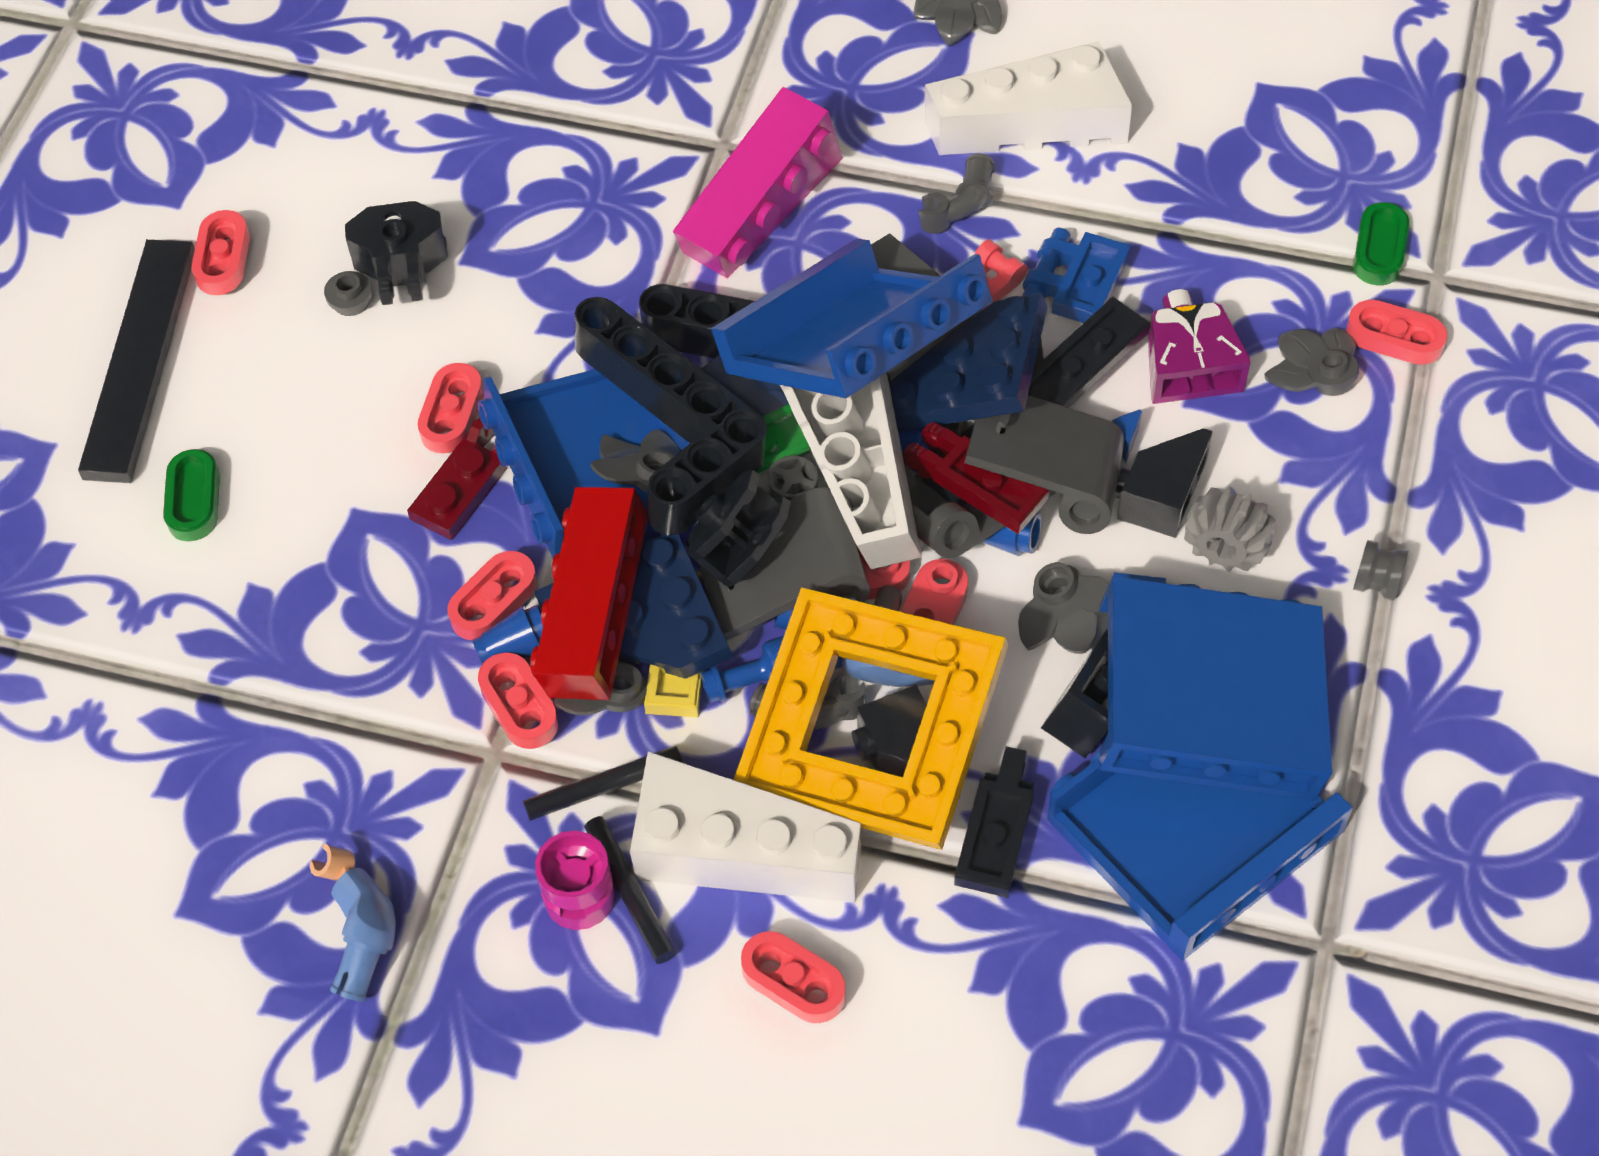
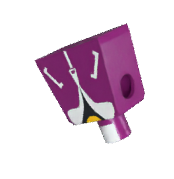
[1148,289,1251,404]

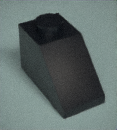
[1115,428,1213,538]
[1041,628,1108,759]
[851,684,960,798]

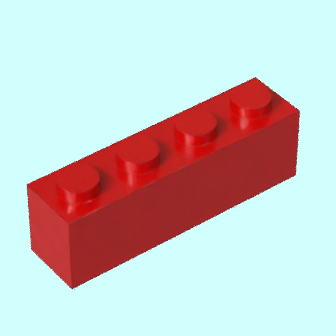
[530,487,648,701]

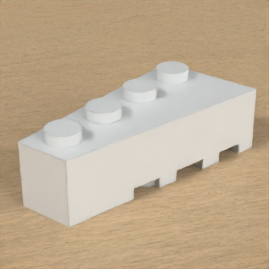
[924,41,1133,155]
[780,373,922,570]
[630,752,861,903]

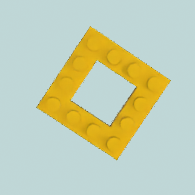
[734,588,1009,850]

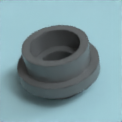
[324,271,373,316]

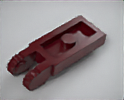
[407,416,507,540]
[902,422,1050,534]

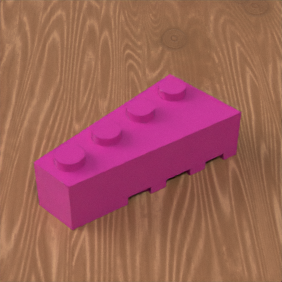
[673,87,843,279]

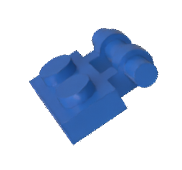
[1022,227,1131,323]

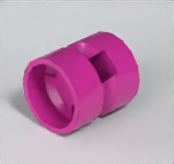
[535,830,615,930]

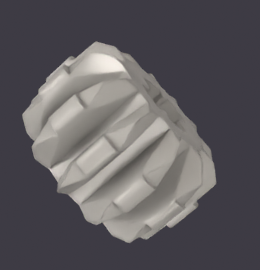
[1184,486,1276,572]

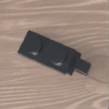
[954,746,1034,898]

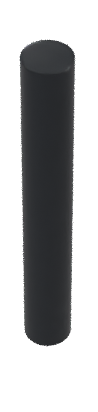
[523,746,683,821]
[584,816,676,964]

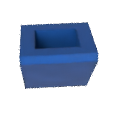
[1112,409,1142,463]

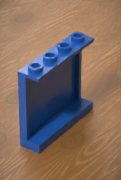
[711,238,993,399]
[478,369,690,558]
[1099,576,1332,800]
[1047,748,1353,961]

